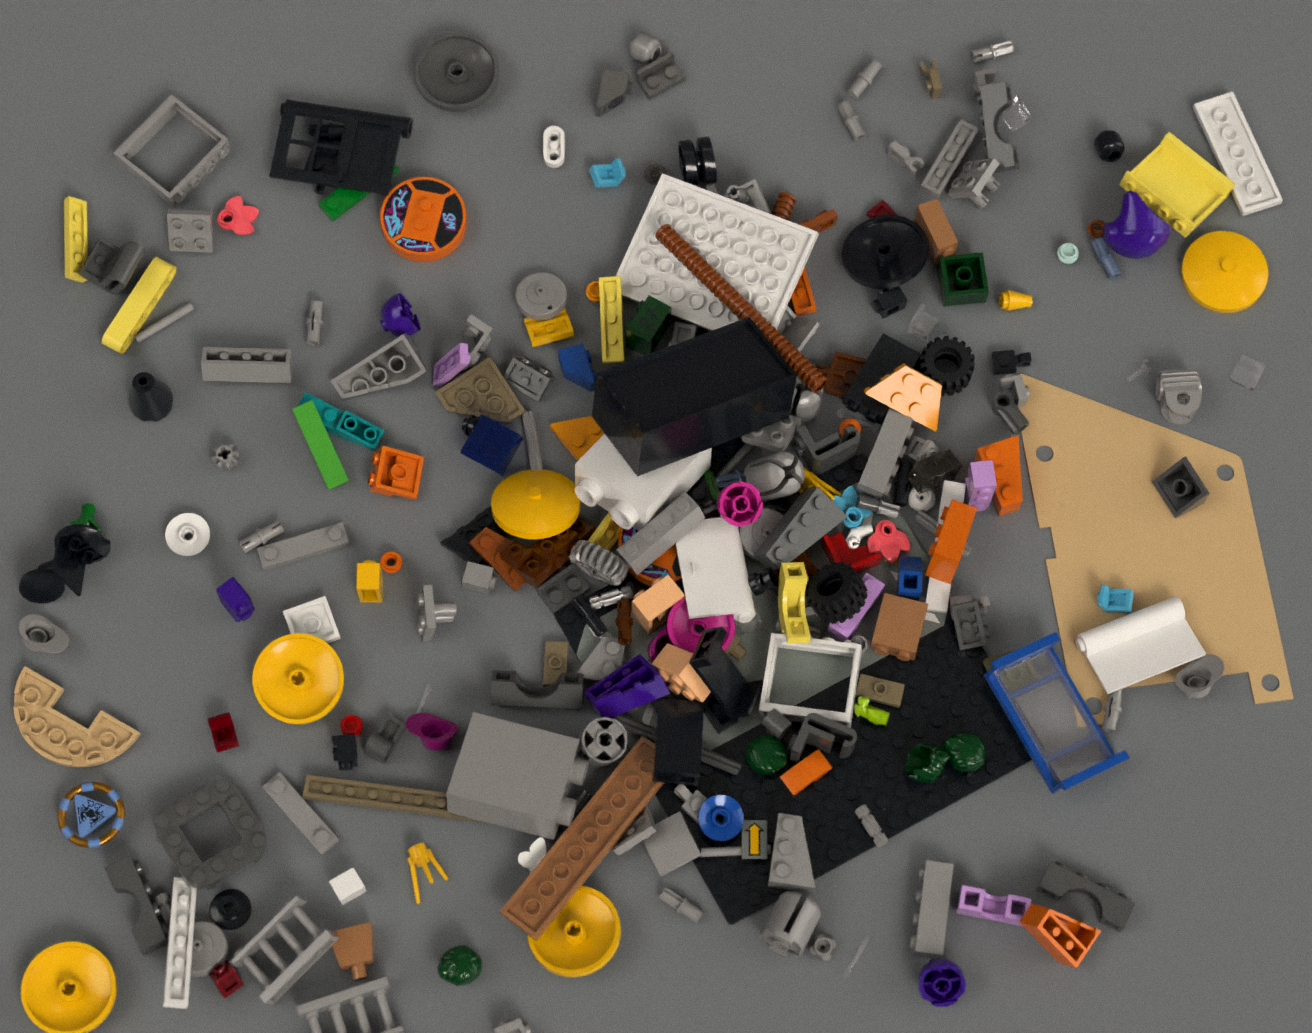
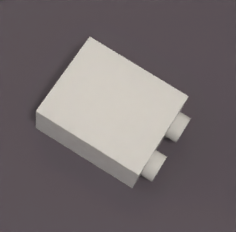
[575,434,712,531]

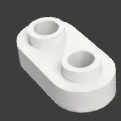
[543,126,565,168]

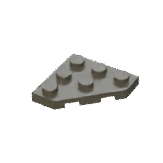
[435,357,526,424]

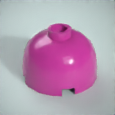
[717,482,763,527]

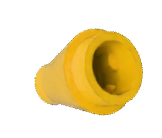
[999,290,1032,311]

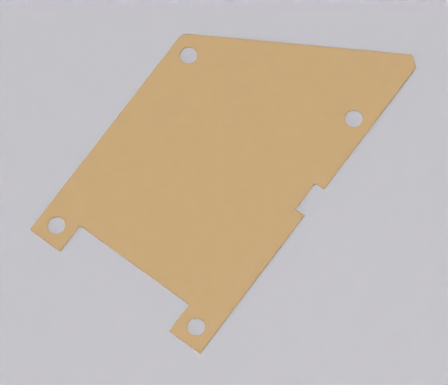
[1019,373,1294,728]

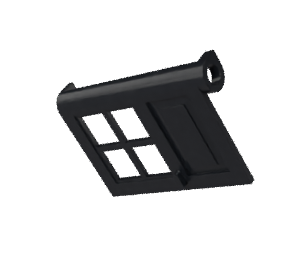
[269,99,414,196]

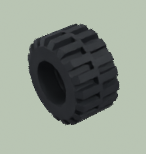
[918,336,975,396]
[805,562,868,624]

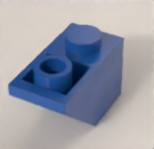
[558,343,596,392]
[896,556,922,601]

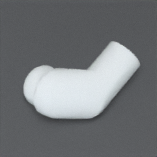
[846,524,873,549]

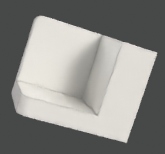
[329,868,366,906]

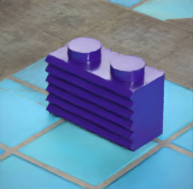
[216,577,255,622]

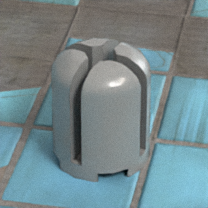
[790,377,823,425]
[743,451,805,501]
[578,717,627,767]
[759,891,821,959]

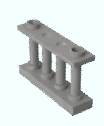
[229,896,339,1005]
[296,976,404,1033]

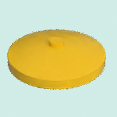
[1181,231,1268,313]
[491,469,581,539]
[252,633,344,725]
[527,886,621,977]
[21,941,117,1033]

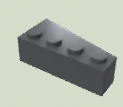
[754,487,848,570]

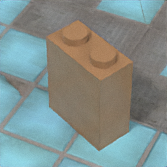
[914,198,958,267]
[870,593,928,661]

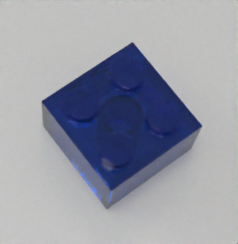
[460,414,523,477]

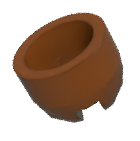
[1088,219,1105,238]

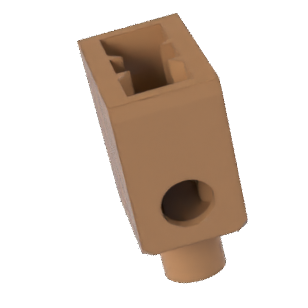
[332,922,374,981]

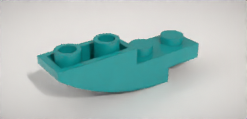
[298,392,384,450]

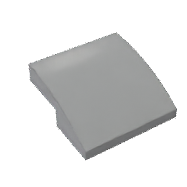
[643,811,702,877]

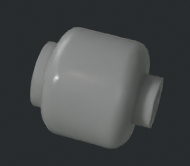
[629,33,662,64]

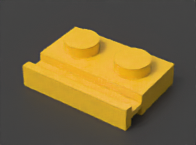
[524,308,574,347]

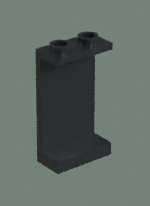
[843,333,921,425]
[689,626,763,719]
[652,697,704,786]

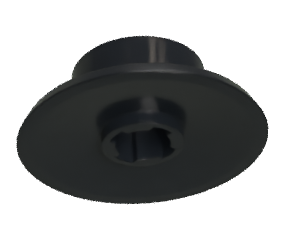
[210,889,251,930]

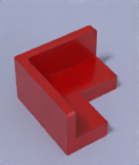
[820,532,882,574]

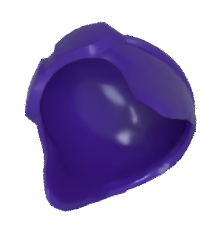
[1103,191,1171,259]

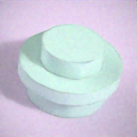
[1057,243,1079,264]

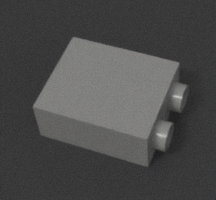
[446,712,589,840]

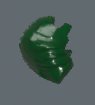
[944,732,985,773]
[745,735,787,775]
[904,743,949,783]
[437,945,482,986]

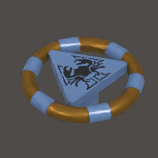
[57,781,125,848]

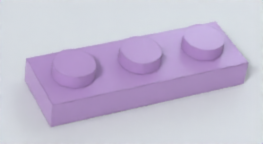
[433,343,470,387]

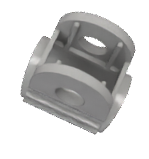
[1156,368,1202,426]

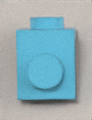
[589,158,626,188]
[1097,585,1134,613]

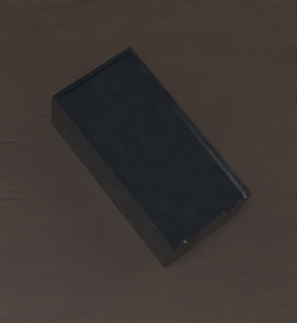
[592,317,797,477]

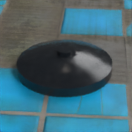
[842,215,929,289]

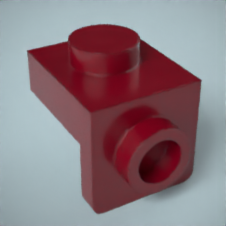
[208,712,239,753]
[208,960,244,998]

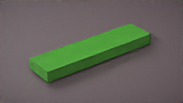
[292,400,349,490]

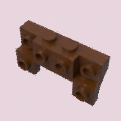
[500,517,595,588]

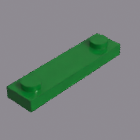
[318,165,399,222]

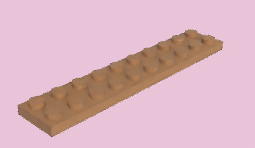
[500,736,664,941]

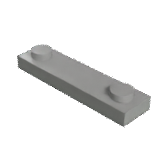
[920,119,979,199]
[257,522,350,571]
[262,772,339,856]

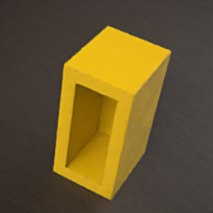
[356,560,383,603]

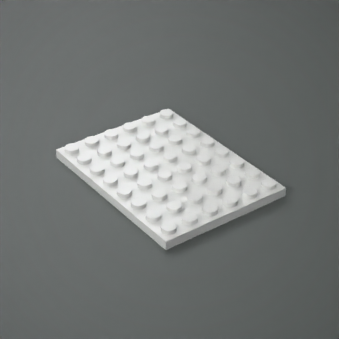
[616,173,819,331]

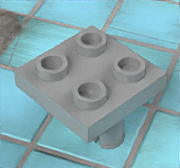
[947,158,1000,209]
[722,179,772,214]
[167,209,214,253]
[742,415,801,457]
[415,585,456,642]

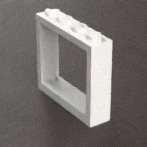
[759,633,862,728]

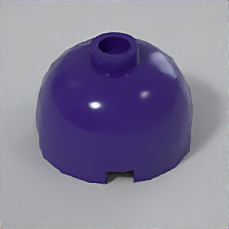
[380,293,421,337]
[918,958,966,1007]

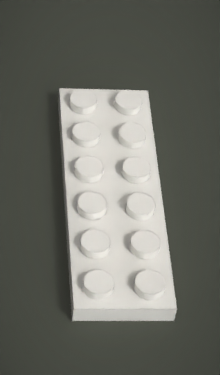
[1193,92,1283,216]

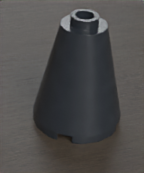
[129,372,173,422]

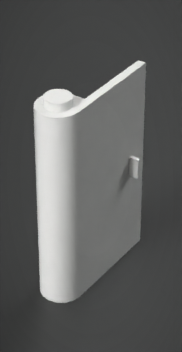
[675,517,756,623]
[1075,596,1206,694]

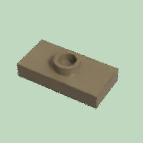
[543,641,568,687]
[855,674,905,708]

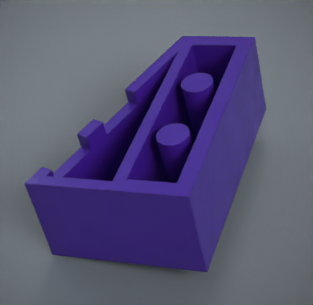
[584,654,670,718]

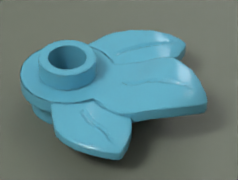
[832,486,872,528]

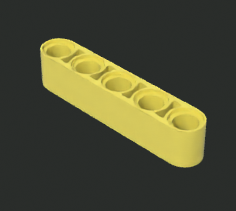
[102,257,176,354]

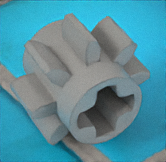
[211,443,240,471]

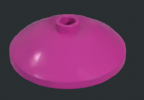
[667,597,735,653]

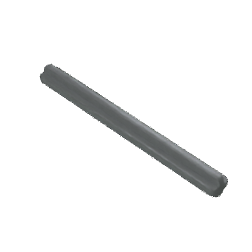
[615,714,742,775]

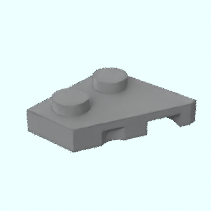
[576,637,625,682]
[613,804,656,856]

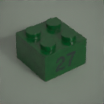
[937,252,989,306]
[625,295,672,356]

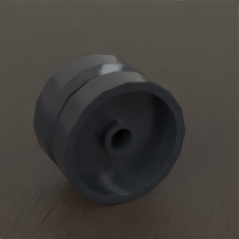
[678,136,717,186]

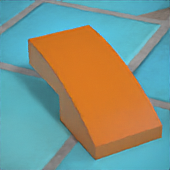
[780,749,833,795]

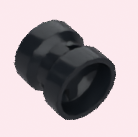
[748,567,778,596]

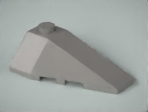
[331,333,427,399]

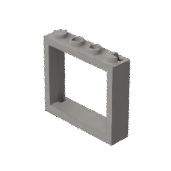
[113,94,231,207]

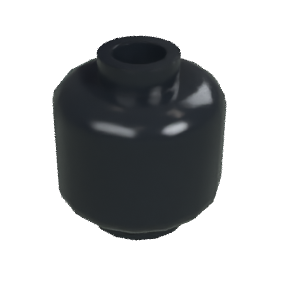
[1094,130,1125,162]

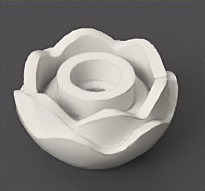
[908,485,935,512]

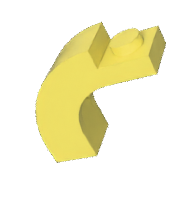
[778,562,811,644]

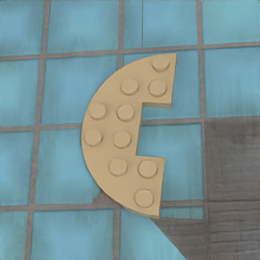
[13,666,141,768]

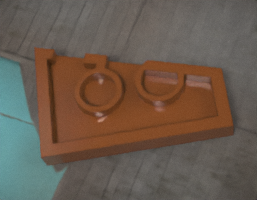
[469,527,525,592]

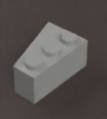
[768,813,815,894]

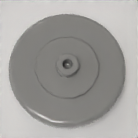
[515,272,568,320]
[739,508,783,561]
[190,921,229,977]

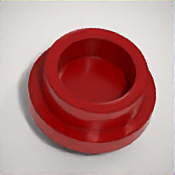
[340,715,363,737]

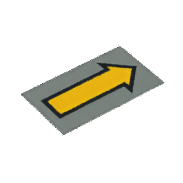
[742,820,767,859]

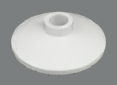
[165,513,210,556]

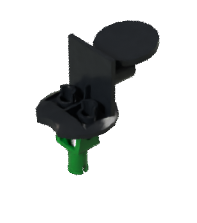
[19,503,111,604]

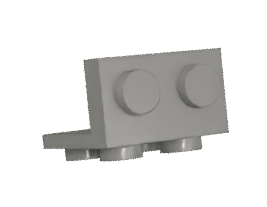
[776,305,820,353]

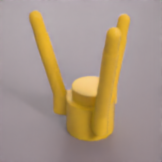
[798,467,842,500]
[407,843,448,904]

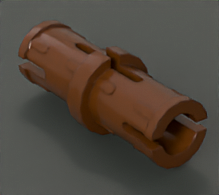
[616,599,633,645]

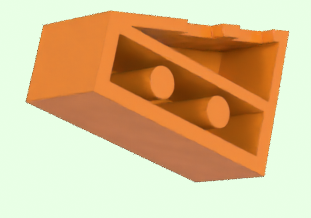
[974,435,1023,516]
[925,499,977,584]
[1019,903,1101,968]

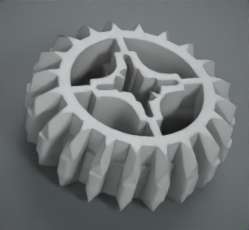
[569,540,629,586]

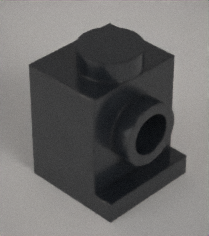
[871,286,907,319]
[332,734,358,771]

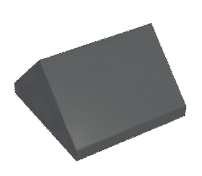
[1152,457,1210,518]

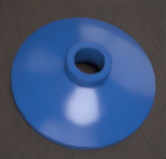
[698,795,744,841]

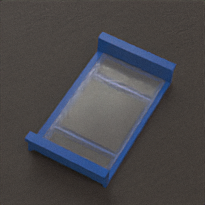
[983,632,1130,794]

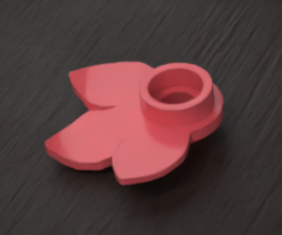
[217,196,259,235]
[867,520,910,564]

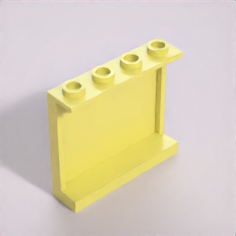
[1119,132,1235,238]

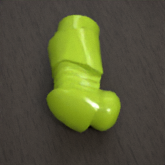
[854,696,889,726]

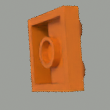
[367,446,424,500]

